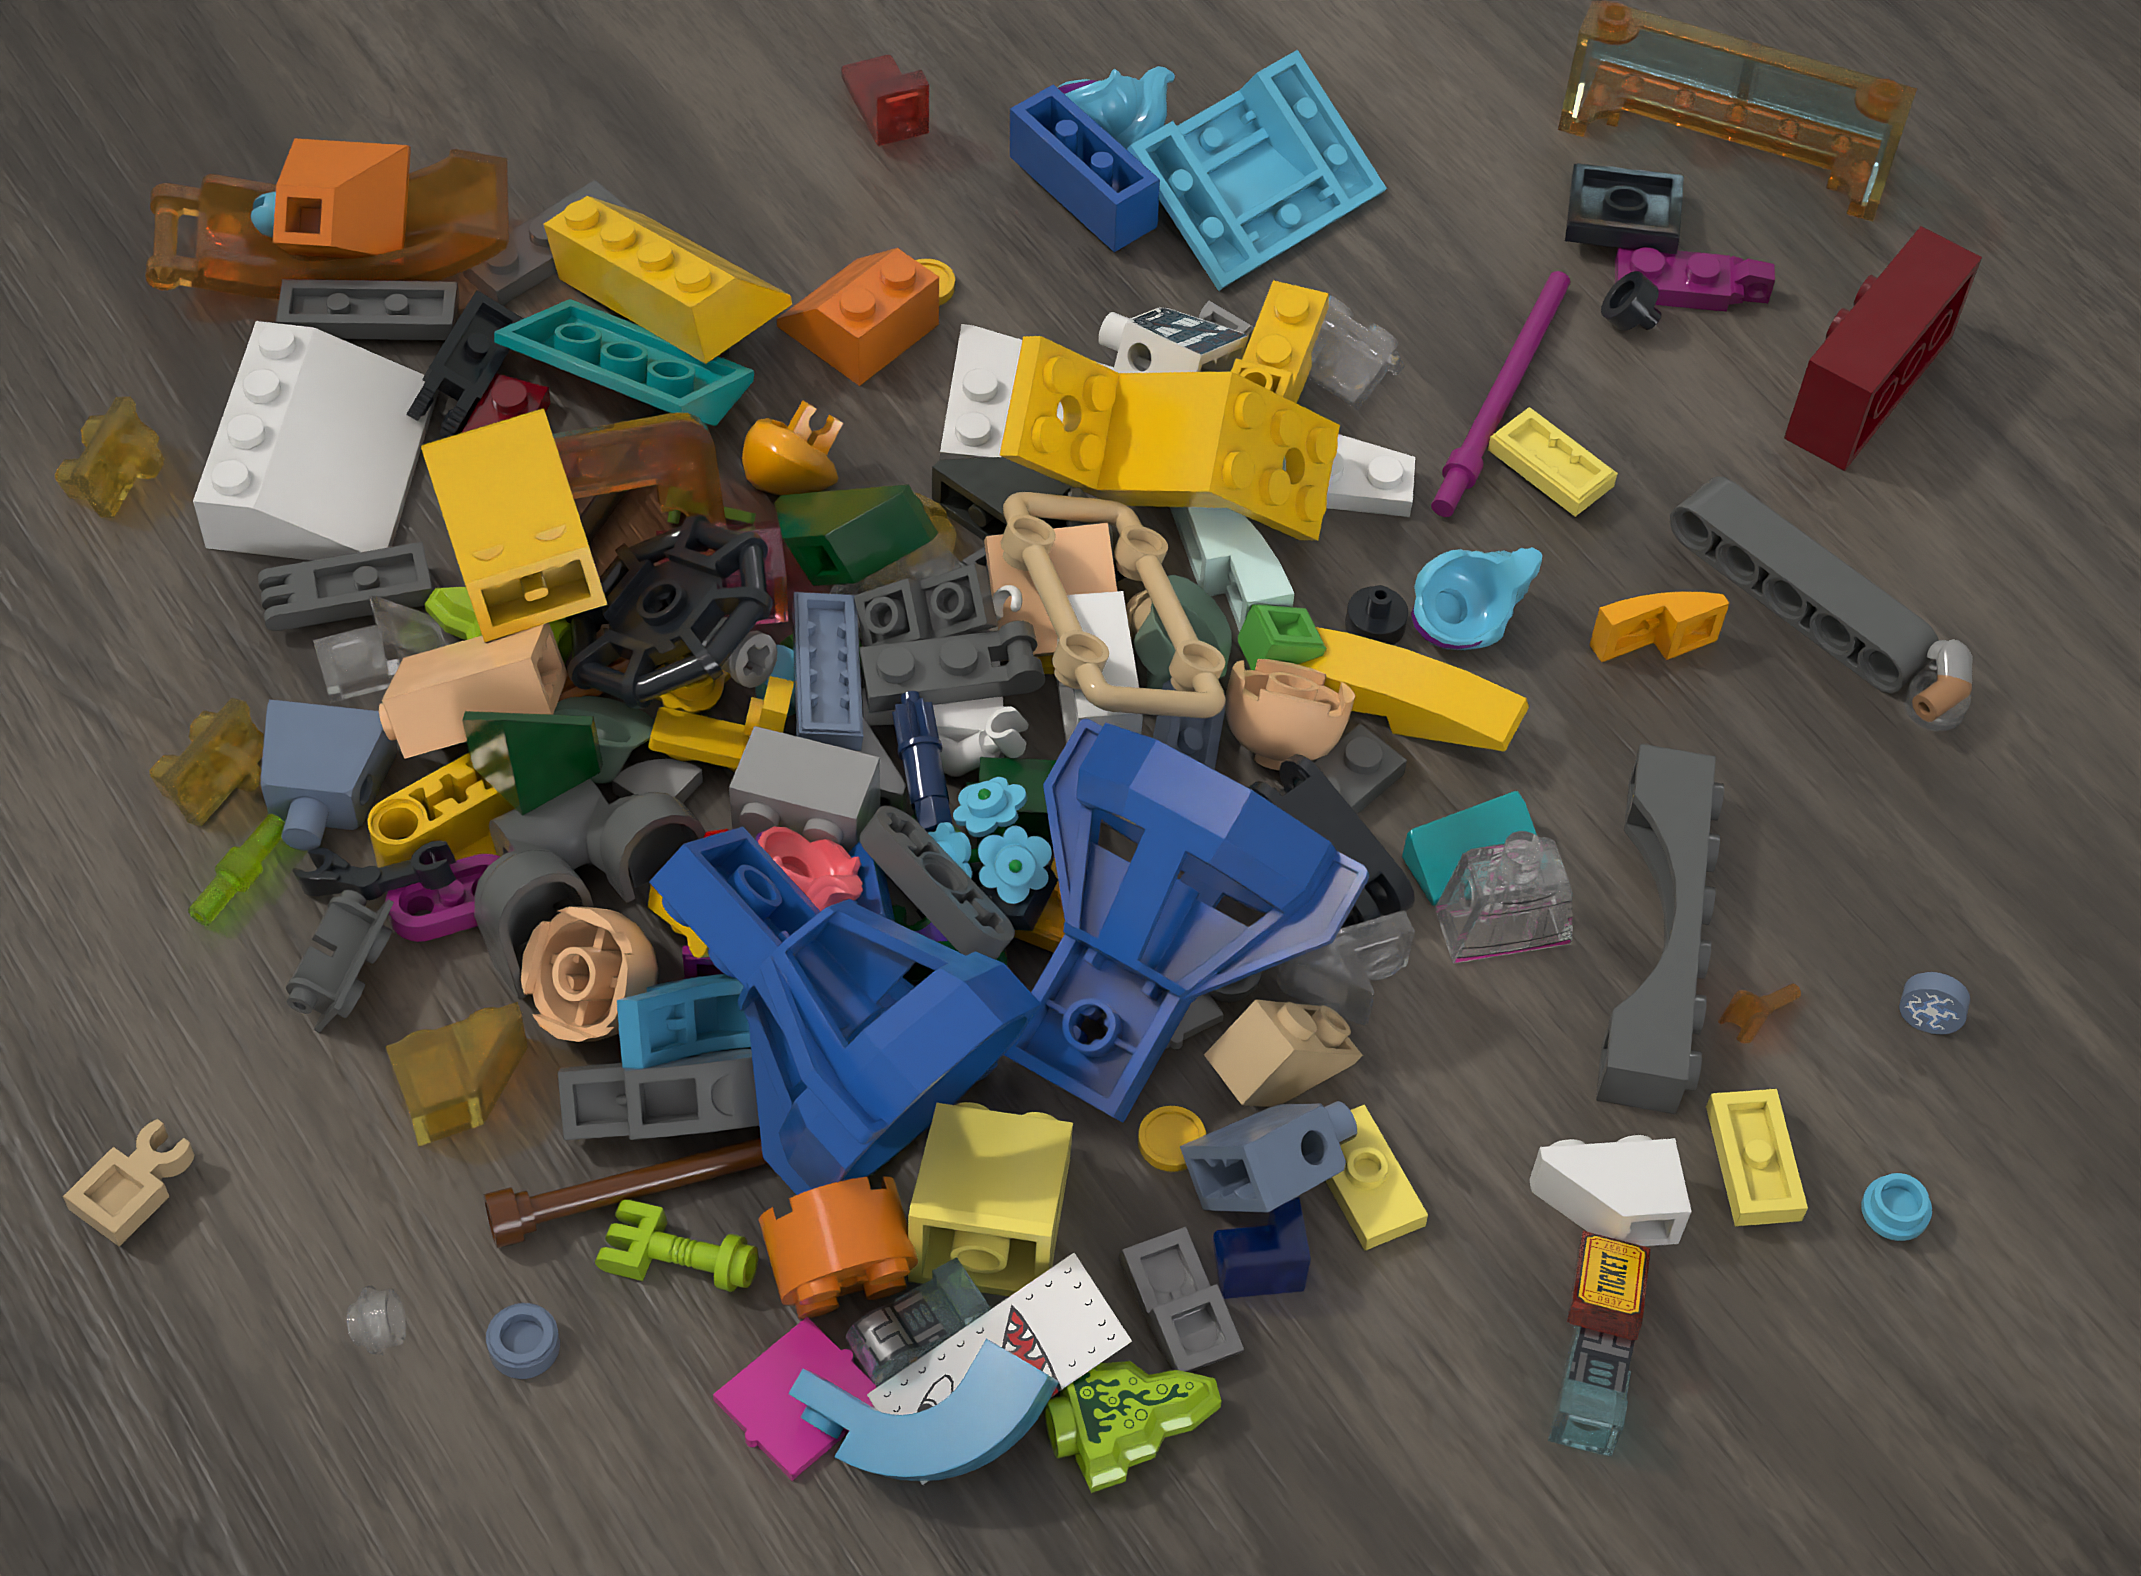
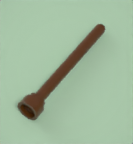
[483,1137,768,1248]

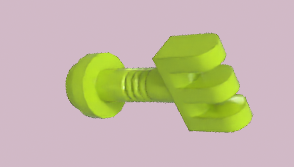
[595,1200,758,1292]

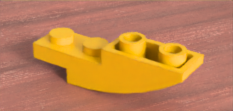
[1231,280,1329,403]

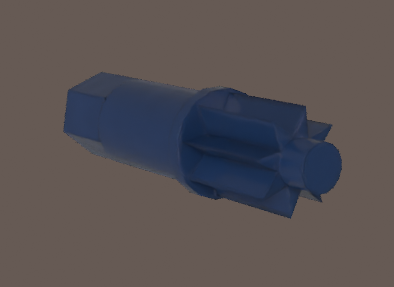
[892,691,953,833]

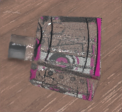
[1435,831,1572,964]

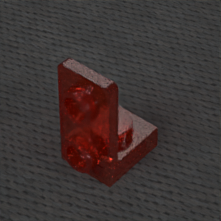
[841,55,929,146]

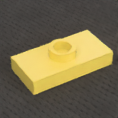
[1488,407,1618,517]
[1326,1104,1428,1251]

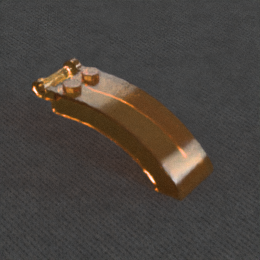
[145,149,509,300]

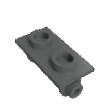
[286,890,394,1033]

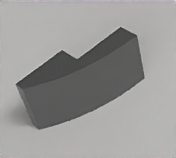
[854,563,998,647]

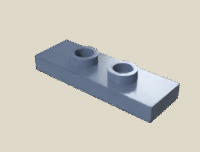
[792,592,863,751]

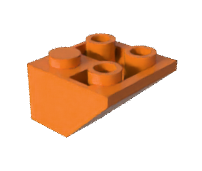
[273,138,411,261]

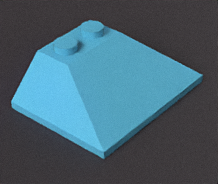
[1127,50,1387,291]

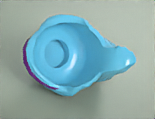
[1057,66,1175,149]
[1411,547,1542,650]

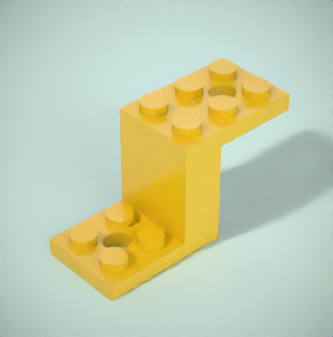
[999,336,1340,541]

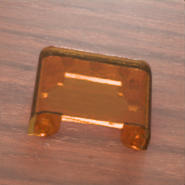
[552,413,727,528]

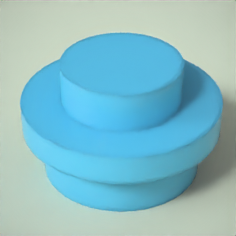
[1861,1173,1932,1241]

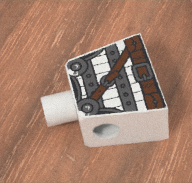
[1099,307,1249,373]

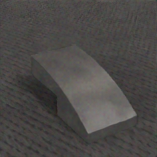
[1118,1227,1244,1372]

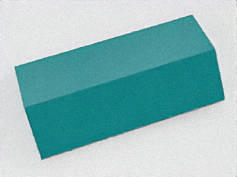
[494,299,754,426]

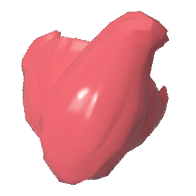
[755,826,863,911]

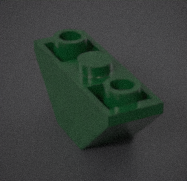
[775,484,938,586]

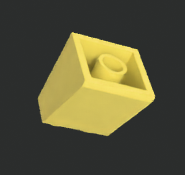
[908,1102,1073,1297]

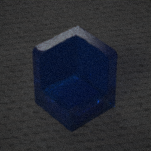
[1212,1197,1311,1299]

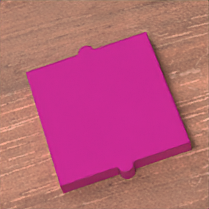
[713,1317,877,1481]

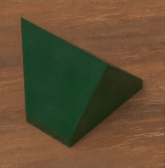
[462,711,603,816]

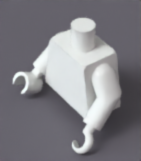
[862,585,1029,777]

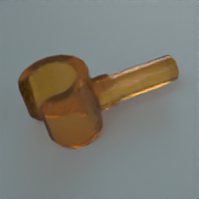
[1718,983,1801,1043]

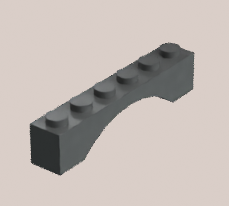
[1596,744,1724,1114]

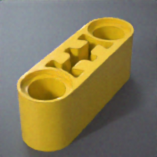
[368,752,515,868]

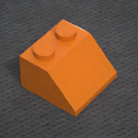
[777,248,939,386]

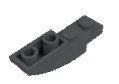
[558,1049,759,1140]

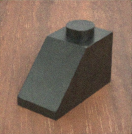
[932,457,1071,541]

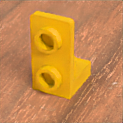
[648,676,795,772]

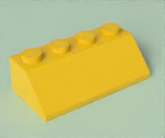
[543,196,792,364]

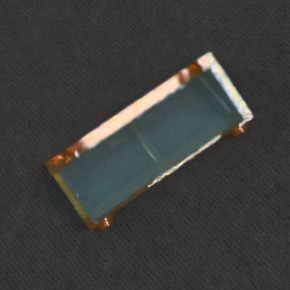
[1558,0,1917,222]

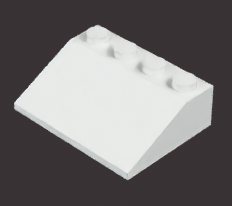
[193,321,439,561]

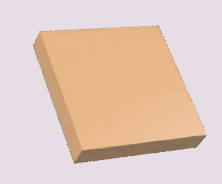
[984,523,1117,661]

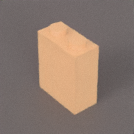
[379,623,568,759]

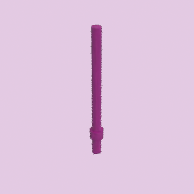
[1431,271,1571,517]

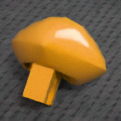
[742,400,843,495]

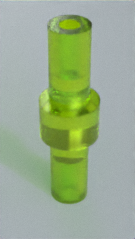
[188,814,285,926]

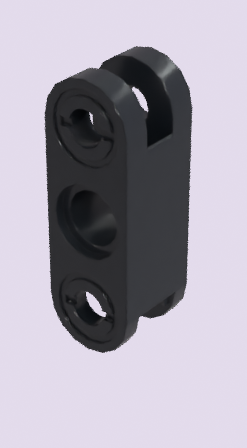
[1247,754,1415,944]

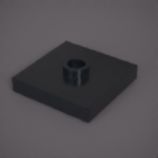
[1565,163,1684,254]

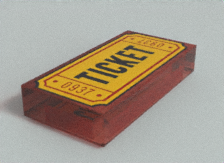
[1567,1231,1651,1340]

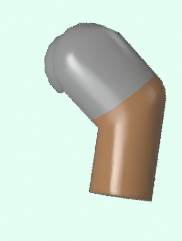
[1912,639,1973,722]

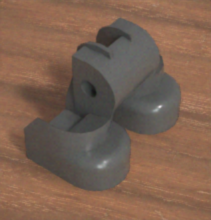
[474,779,706,1000]

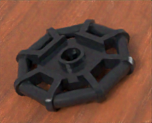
[565,515,773,709]

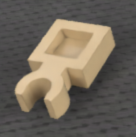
[63,1119,195,1247]

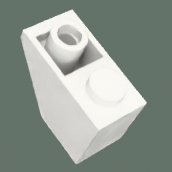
[1529,1135,1692,1247]

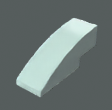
[1170,507,1294,632]

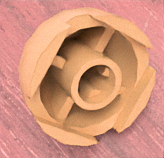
[1225,659,1355,770]
[521,907,658,1042]

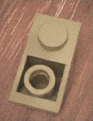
[1204,1000,1363,1107]

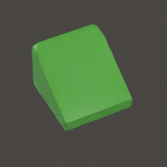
[1238,604,1326,670]

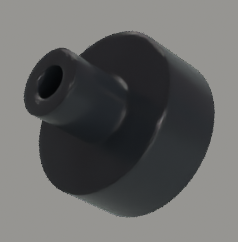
[1601,271,1662,331]
[1345,585,1408,645]

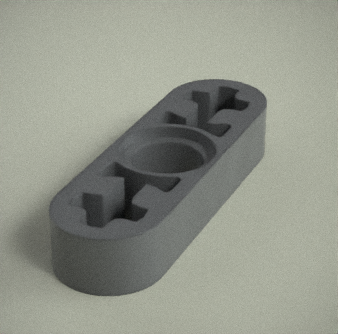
[859,806,1015,960]

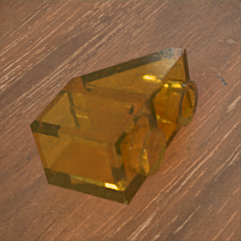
[386,1002,528,1147]

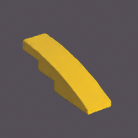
[1298,627,1529,751]

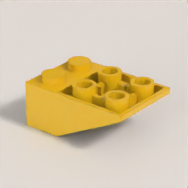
[421,408,607,642]

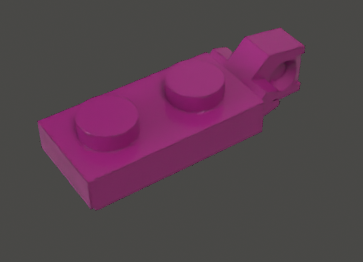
[1615,247,1775,312]

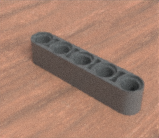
[1670,476,1939,693]

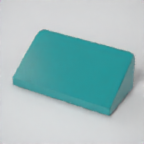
[1402,791,1546,906]

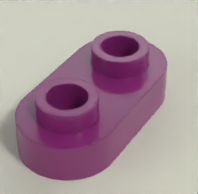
[385,854,500,942]

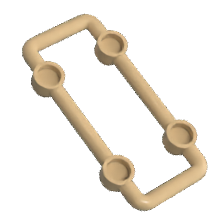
[1001,492,1226,718]

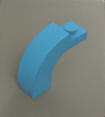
[617,974,751,1069]
[788,1339,1059,1481]

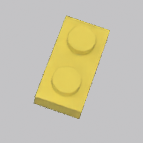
[1706,1089,1808,1226]

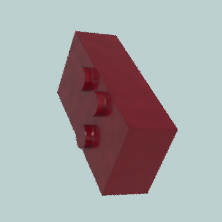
[1784,226,1982,471]

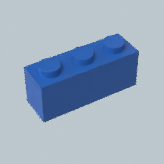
[1010,84,1160,252]

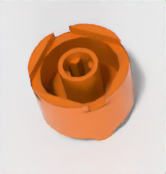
[759,1176,918,1319]

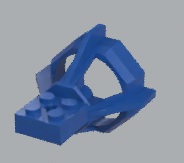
[1004,718,1369,1123]
[649,827,1041,1195]

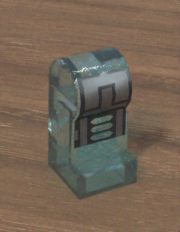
[845,1257,990,1387]
[1548,1310,1637,1457]

